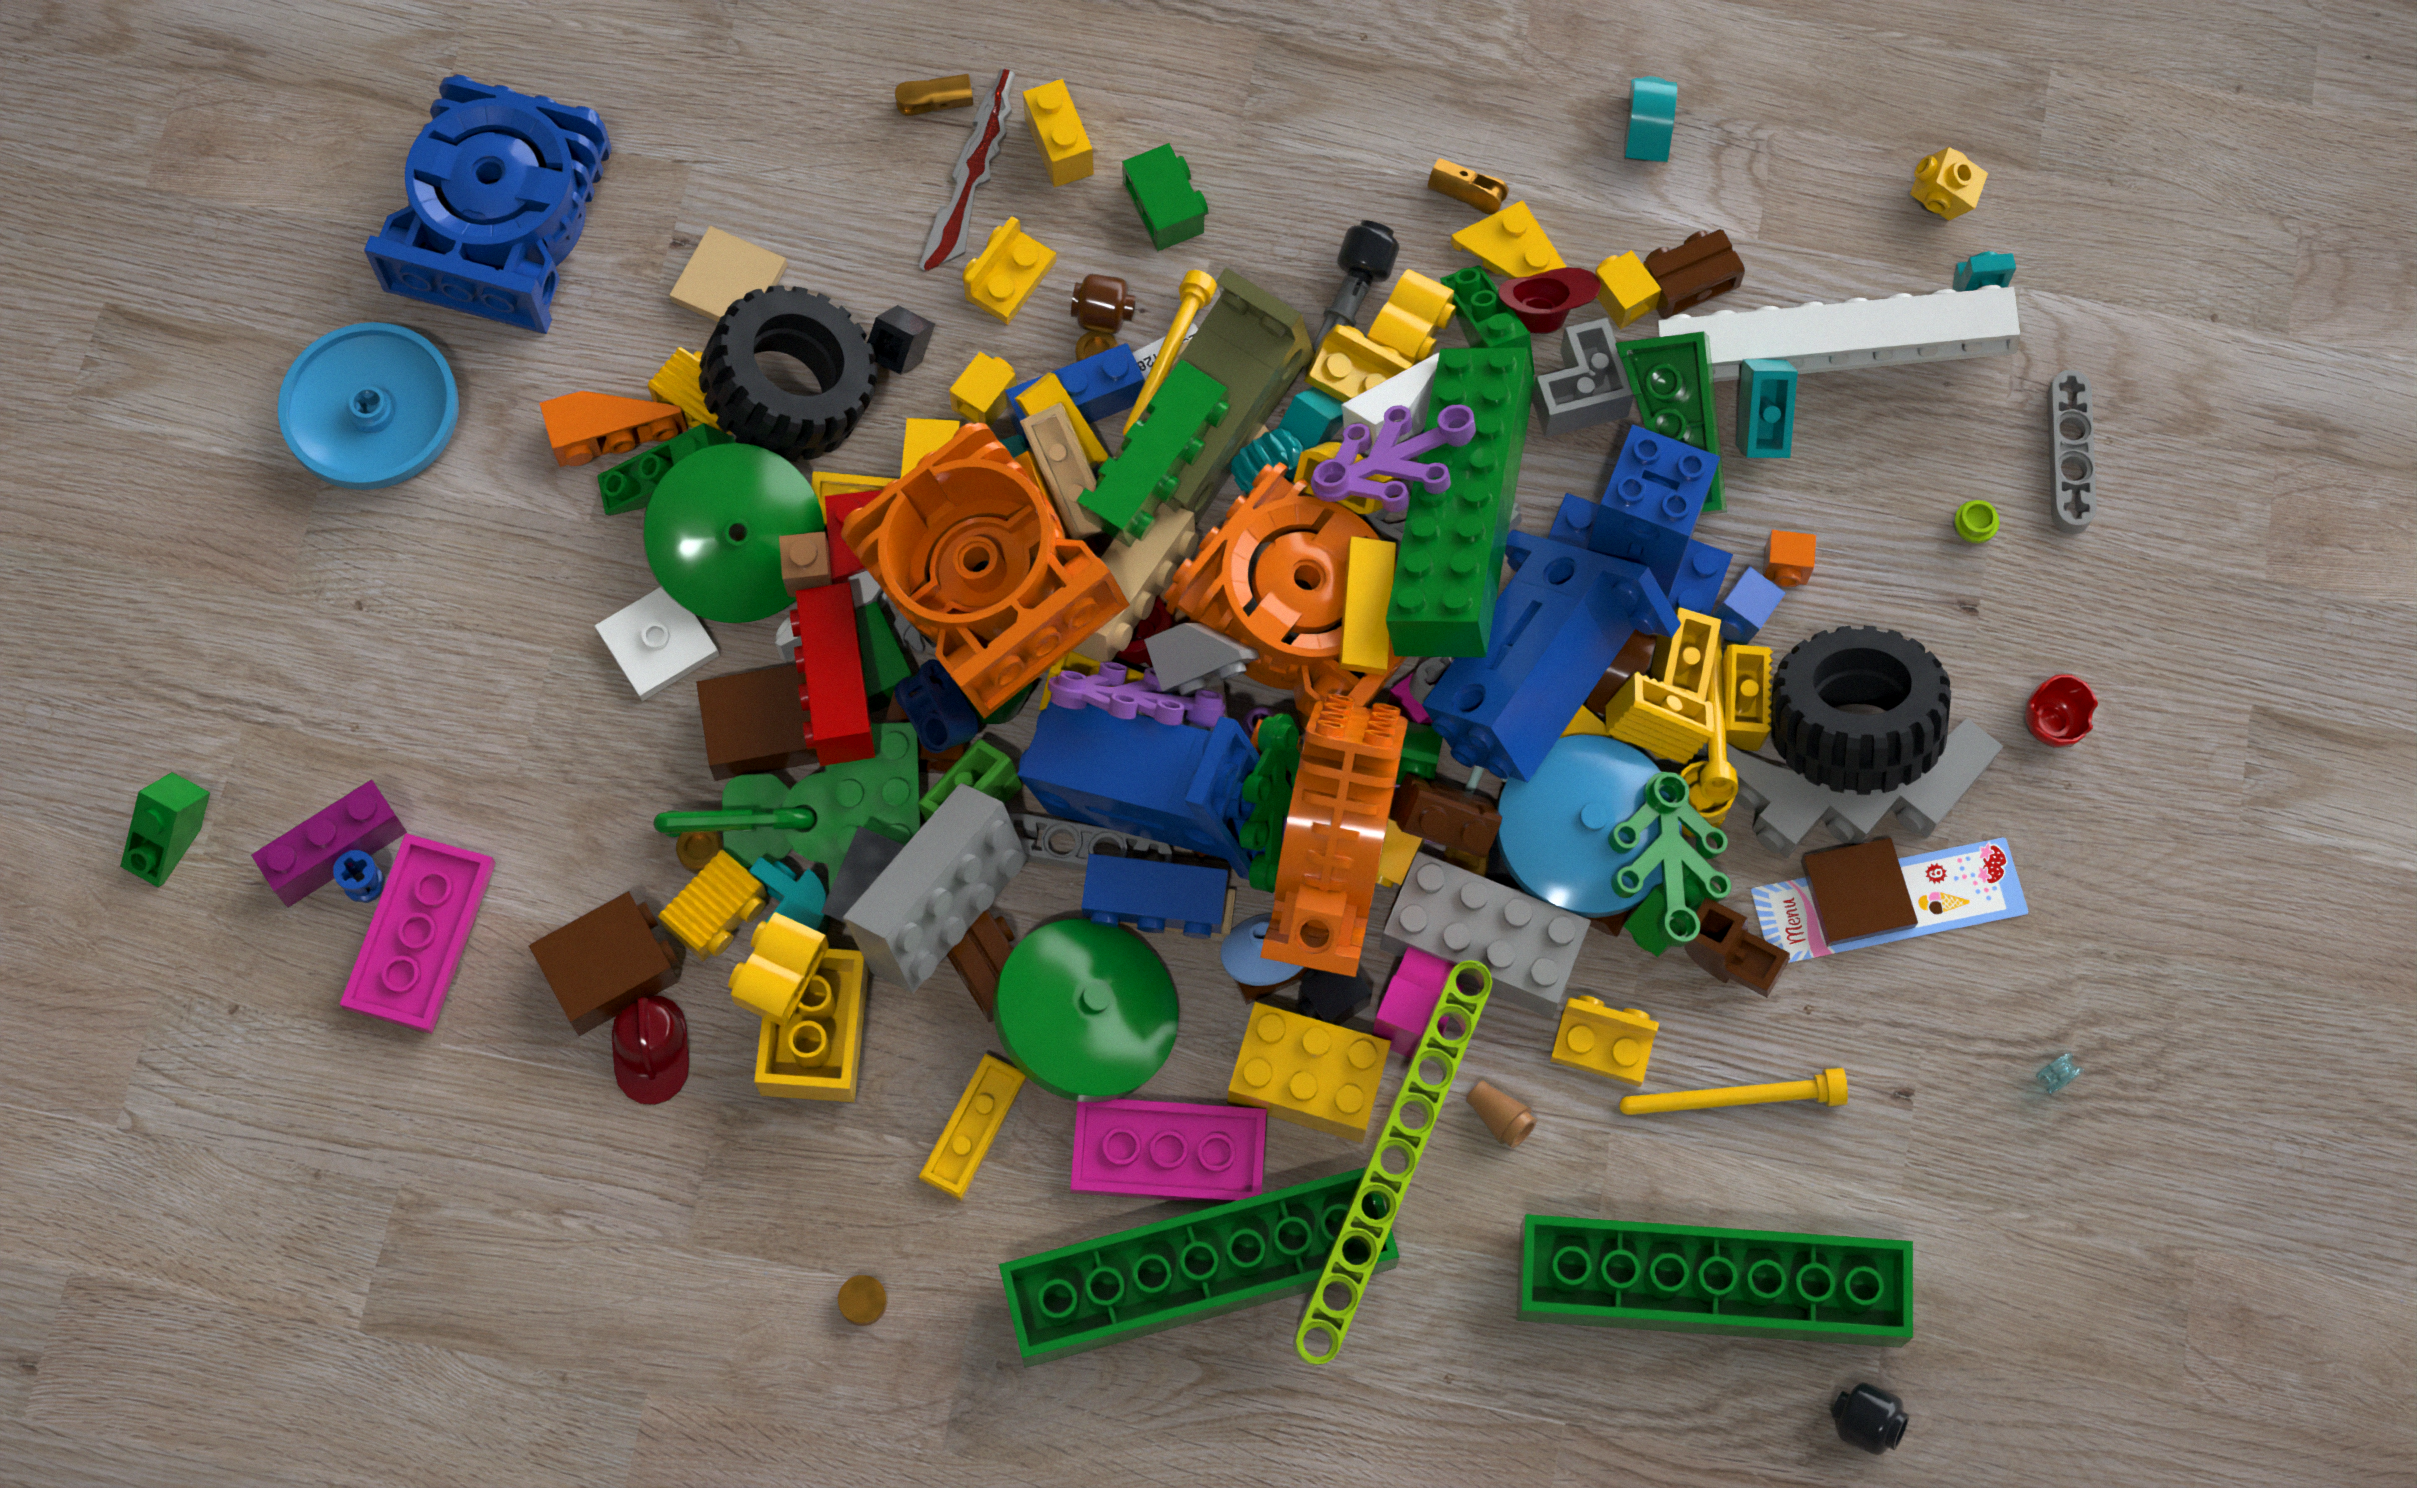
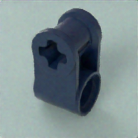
[894,659,978,753]

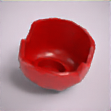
[2025,674,2098,748]

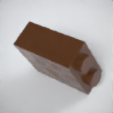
[696,664,819,781]
[528,891,679,1036]

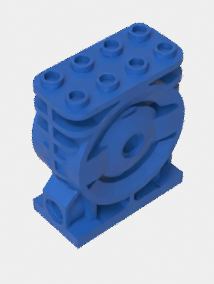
[364,74,612,334]

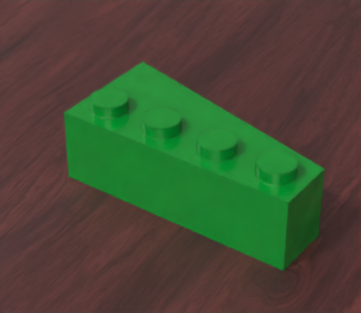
[1615,331,1727,516]
[1076,359,1231,548]

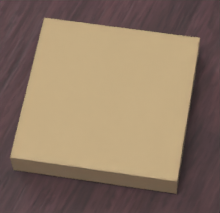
[669,226,788,322]

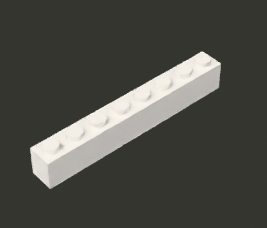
[1658,285,2020,382]

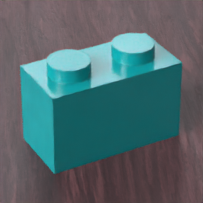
[1735,359,1798,458]

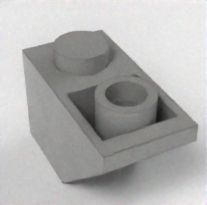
[1144,623,1260,697]

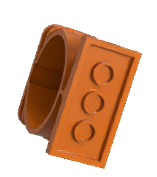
[841,423,1130,719]
[1164,462,1407,718]
[1260,694,1408,977]

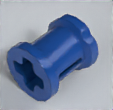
[333,850,385,903]

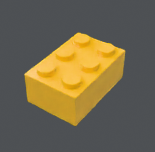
[754,949,869,1103]
[1227,1002,1391,1143]

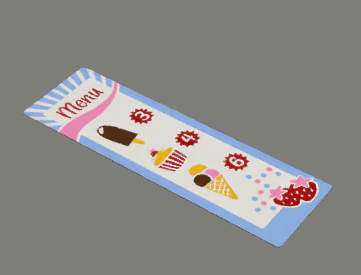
[1751,838,2029,963]

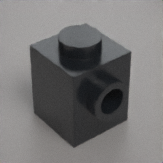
[867,305,935,375]
[1296,968,1372,1026]

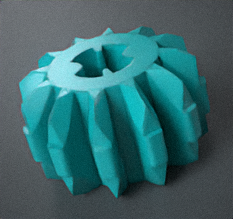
[1230,428,1304,496]

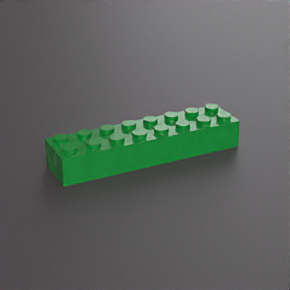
[1386,348,1535,658]
[998,1167,1400,1368]
[1516,1214,1913,1348]

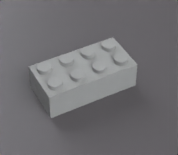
[843,783,1028,994]
[1380,851,1591,1019]

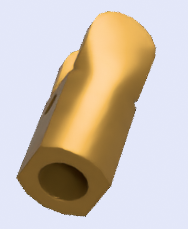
[895,73,973,116]
[1427,158,1509,214]

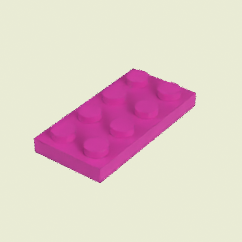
[339,833,496,1034]
[1070,1099,1267,1204]

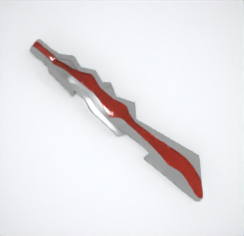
[920,69,1015,272]

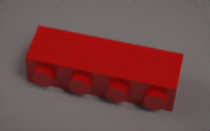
[789,582,876,766]

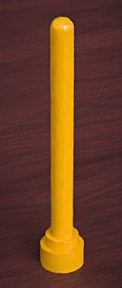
[1123,270,1217,436]
[1700,633,1738,802]
[1619,1068,1848,1115]

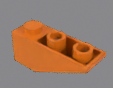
[539,391,687,467]

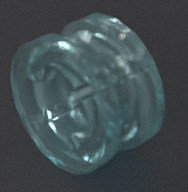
[2036,1052,2085,1095]

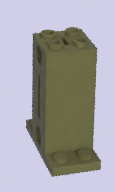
[1112,267,1315,525]

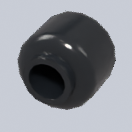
[1337,220,1400,288]
[1832,1382,1909,1455]

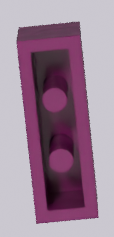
[251,779,407,908]

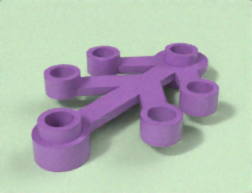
[1311,405,1476,512]
[1048,661,1226,727]

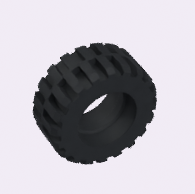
[699,285,878,462]
[1771,625,1951,795]

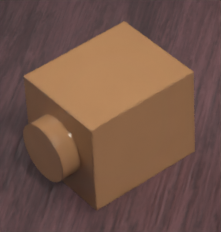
[779,532,833,597]

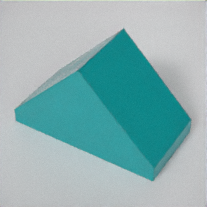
[1277,387,1344,451]

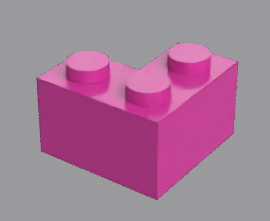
[1372,947,1464,1063]

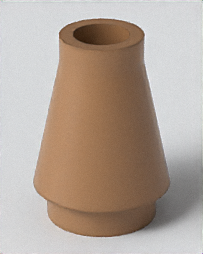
[1466,1080,1537,1148]

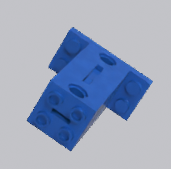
[1548,424,1733,616]
[1422,530,1681,783]
[1017,700,1284,880]

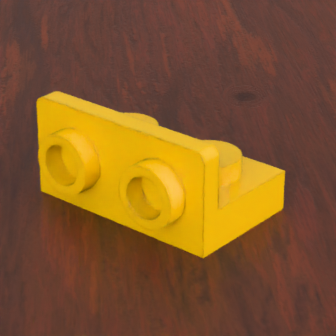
[962,216,1057,325]
[1304,324,1412,403]
[1550,995,1659,1087]

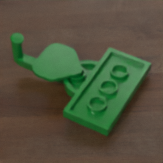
[653,723,921,893]

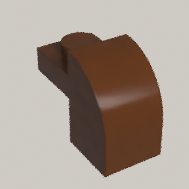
[1586,629,1658,715]
[1684,897,1790,998]

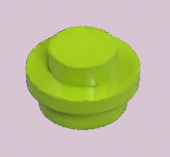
[1954,500,2000,544]

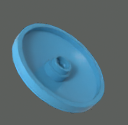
[278,322,459,490]
[1496,735,1682,918]

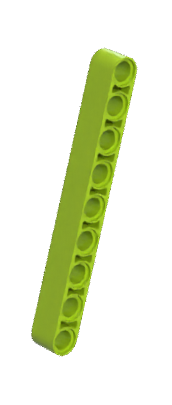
[1293,960,1492,1366]

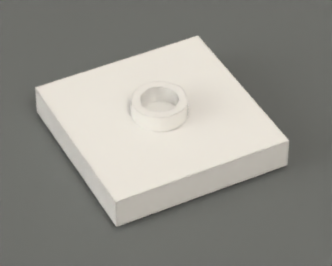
[595,587,720,701]

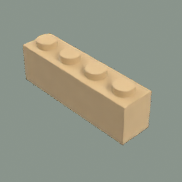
[1072,503,1198,662]

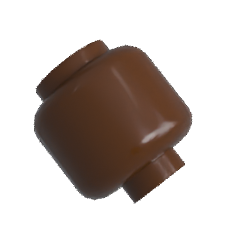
[1071,274,1136,334]

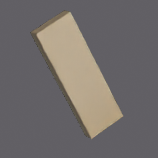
[1020,402,1104,541]

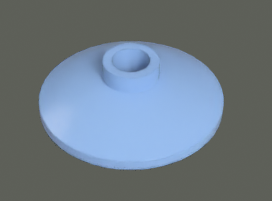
[1220,914,1304,986]

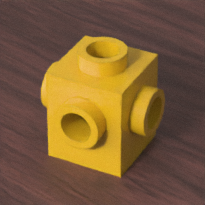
[1910,147,1988,221]

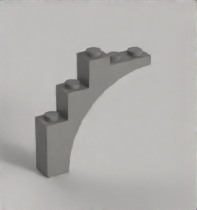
[1693,718,2003,858]

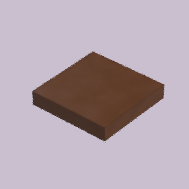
[1801,838,1918,947]

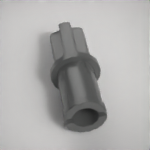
[1312,276,1370,353]

